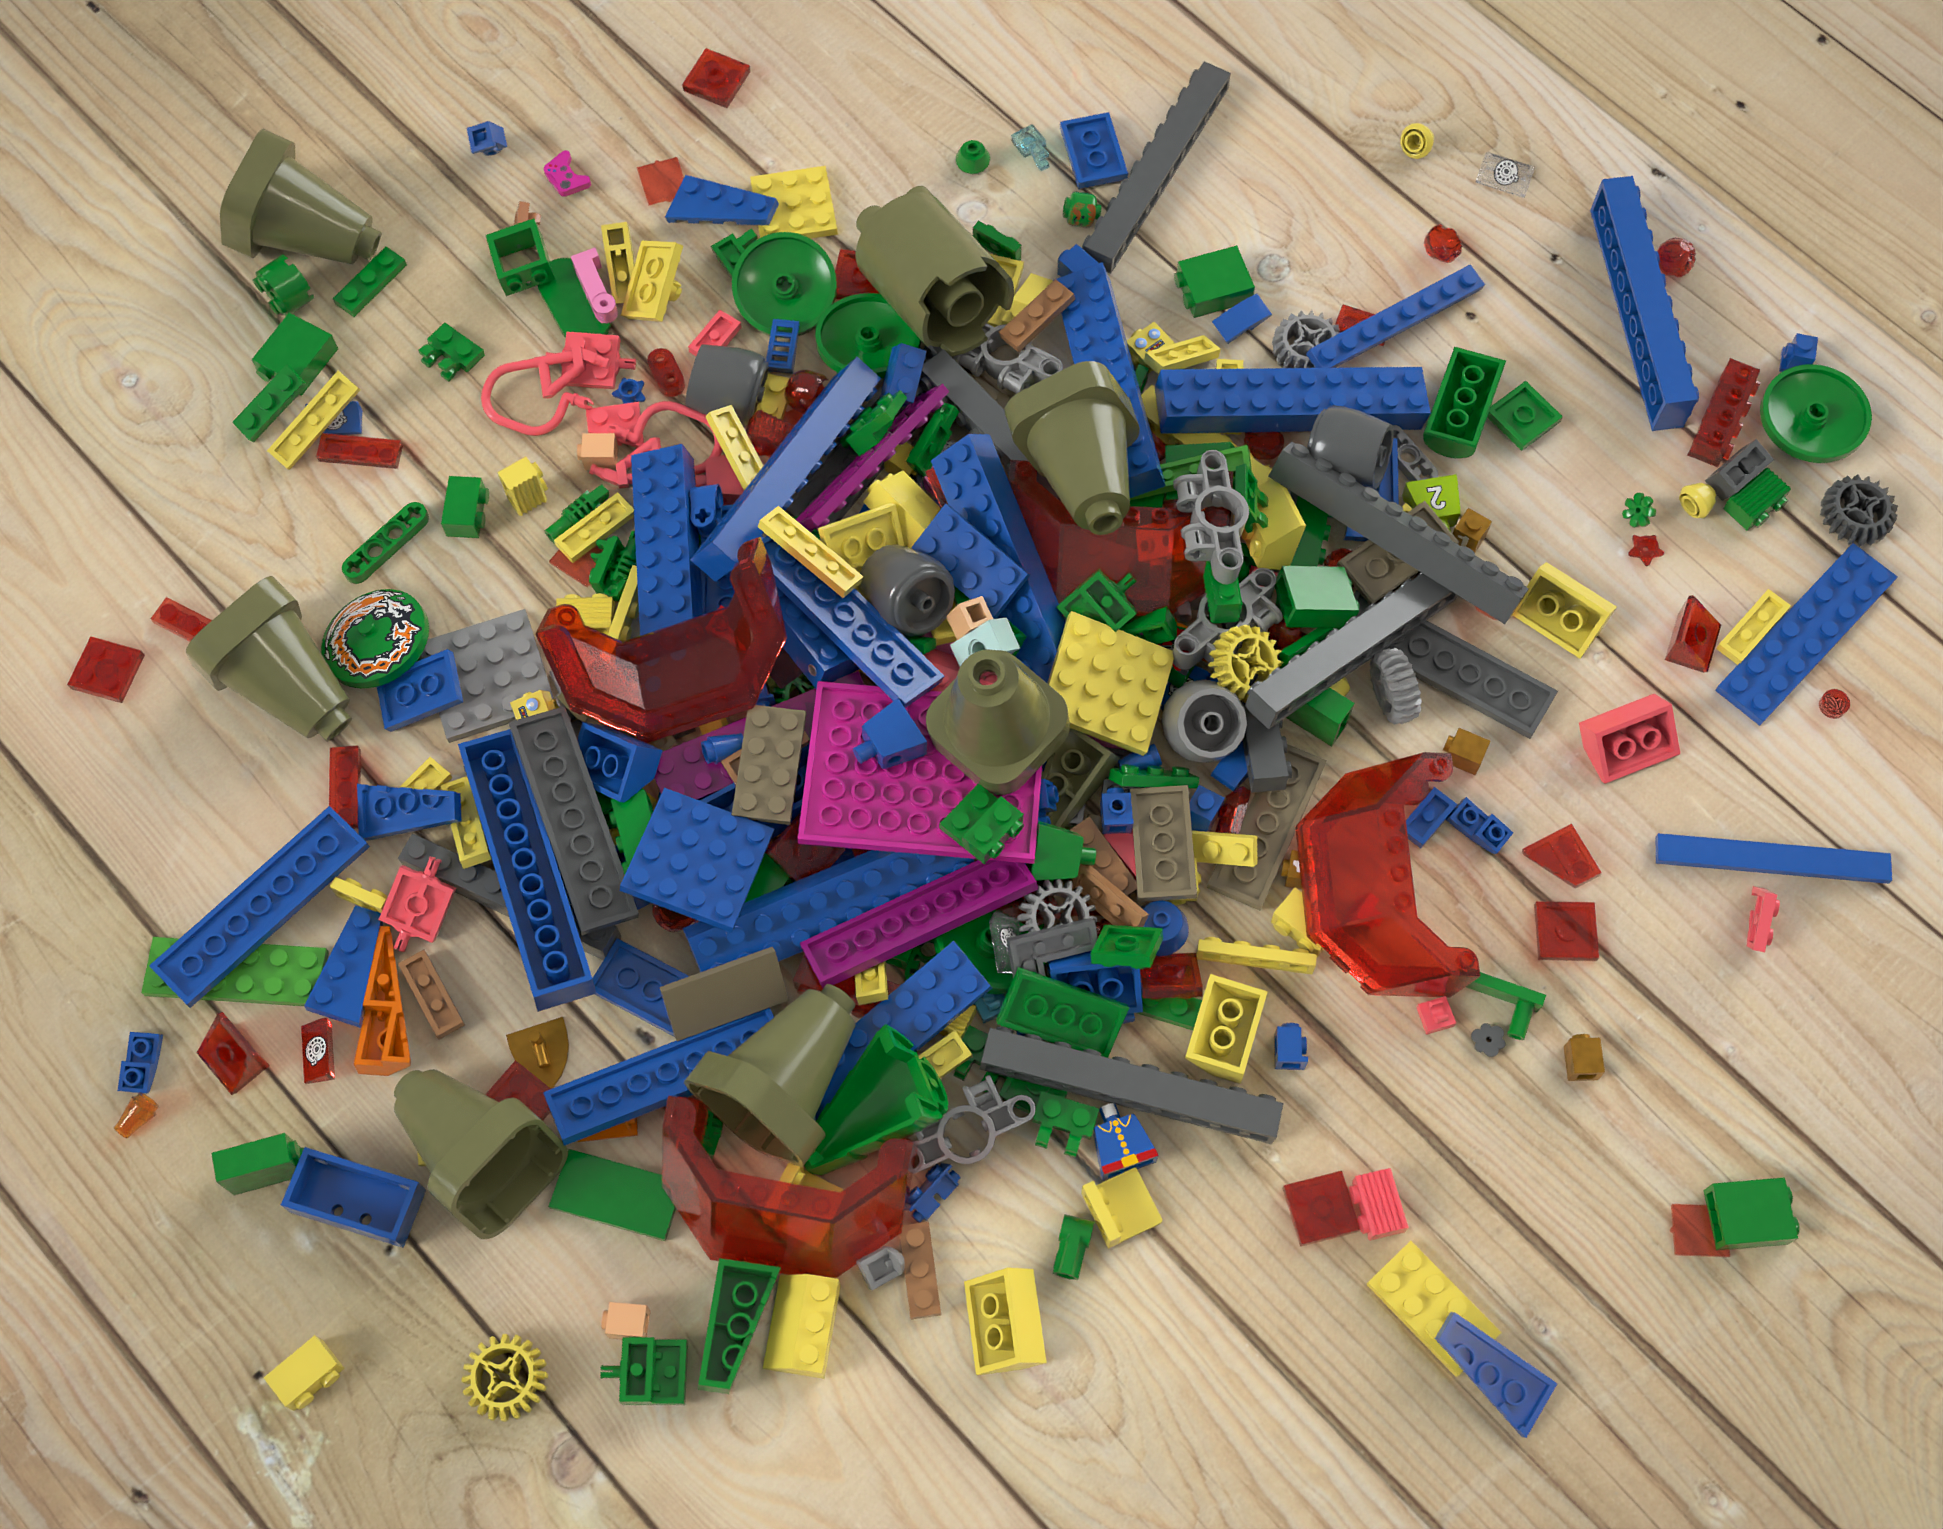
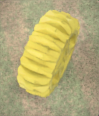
[1208,625,1284,703]
[461,1334,548,1422]

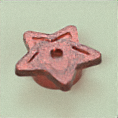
[1628,535,1664,566]

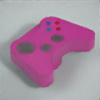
[543,150,591,197]

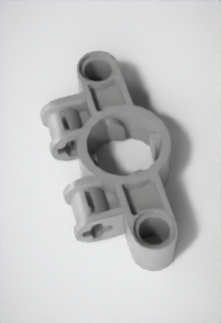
[953,323,1063,394]
[1173,450,1249,584]
[1173,568,1282,670]
[897,1075,1036,1174]

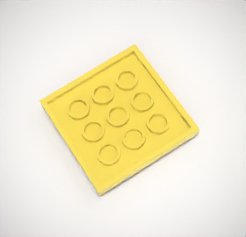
[1047,611,1174,756]

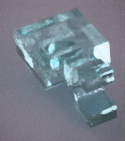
[1011,124,1050,171]

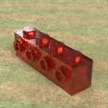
[1687,358,1761,467]

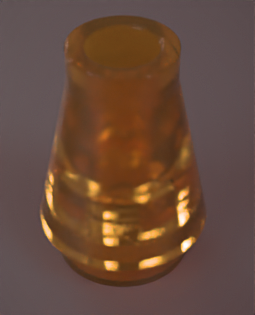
[114,1092,159,1138]

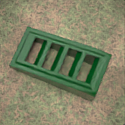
[1118,607,1177,644]

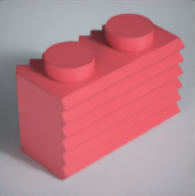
[1349,1168,1409,1241]

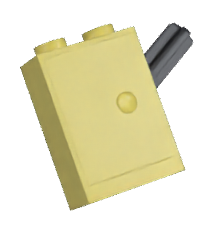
[863,471,941,549]

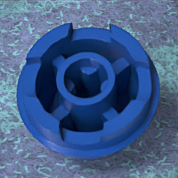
[1141,901,1189,956]

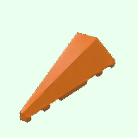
[354,926,411,1076]

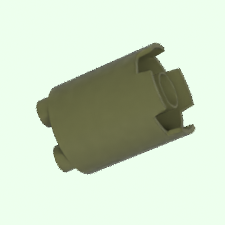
[856,186,1014,356]

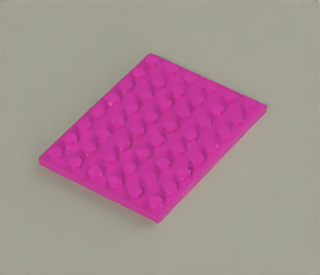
[798,681,1042,864]

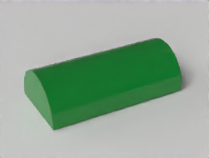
[1423,346,1506,459]

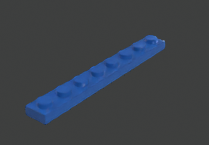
[1306,264,1485,368]

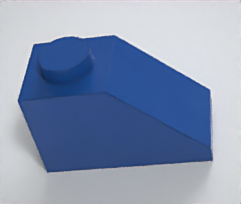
[1189,785,1225,832]

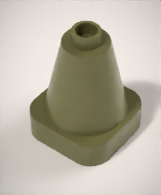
[220,129,382,264]
[1005,361,1140,535]
[186,576,352,742]
[926,650,1070,795]
[684,984,855,1167]
[394,1069,568,1239]

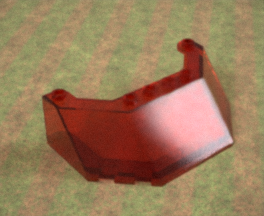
[1008,460,1233,616]
[535,537,787,743]
[1295,752,1480,998]
[662,1095,919,1278]

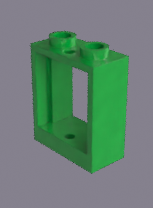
[485,218,555,296]

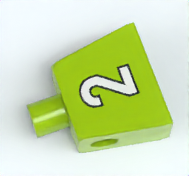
[1402,474,1461,532]

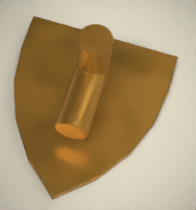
[506,1017,569,1089]

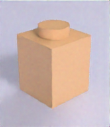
[577,433,618,470]
[946,596,993,640]
[601,1302,651,1340]

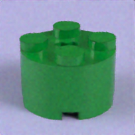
[253,254,314,316]

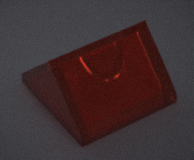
[1665,595,1721,673]
[196,1012,270,1095]

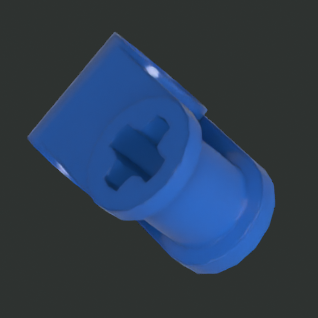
[690,484,723,539]

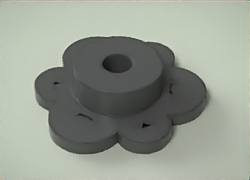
[1471,1023,1506,1057]

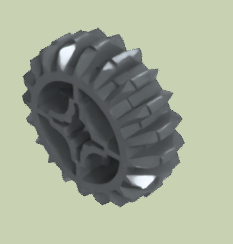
[1820,474,1898,547]

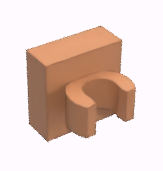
[514,201,541,225]

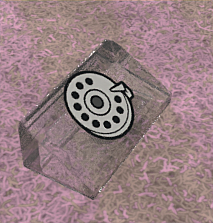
[1475,152,1535,198]
[989,912,1021,973]

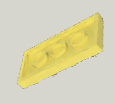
[1366,1241,1502,1377]

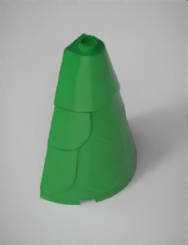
[804,1024,948,1176]

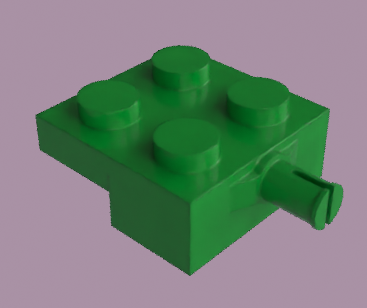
[840,390,907,456]
[1057,568,1137,632]
[600,1337,688,1405]

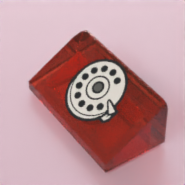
[301,1018,335,1084]

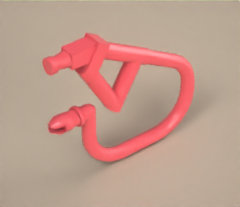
[481,346,611,436]
[589,401,722,489]

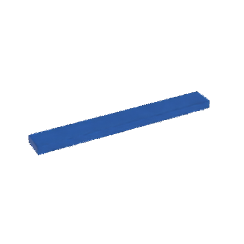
[1655,833,1892,884]

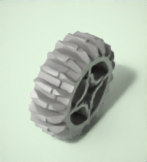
[1272,310,1340,368]
[1369,648,1422,725]
[1017,879,1097,933]

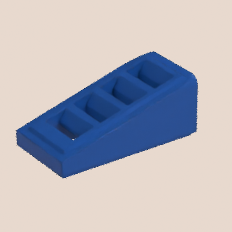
[766,319,800,374]

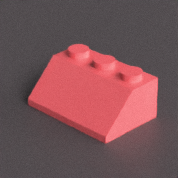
[1579,694,1680,784]

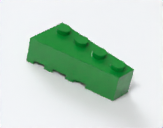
[697,1258,781,1394]

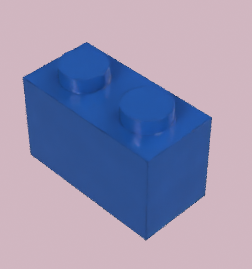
[879,343,926,407]

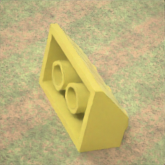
[1233,479,1306,570]
[1513,562,1617,659]
[1185,974,1268,1084]
[964,1268,1047,1375]
[763,1274,841,1379]

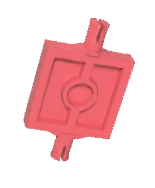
[546,332,636,390]
[379,856,457,952]

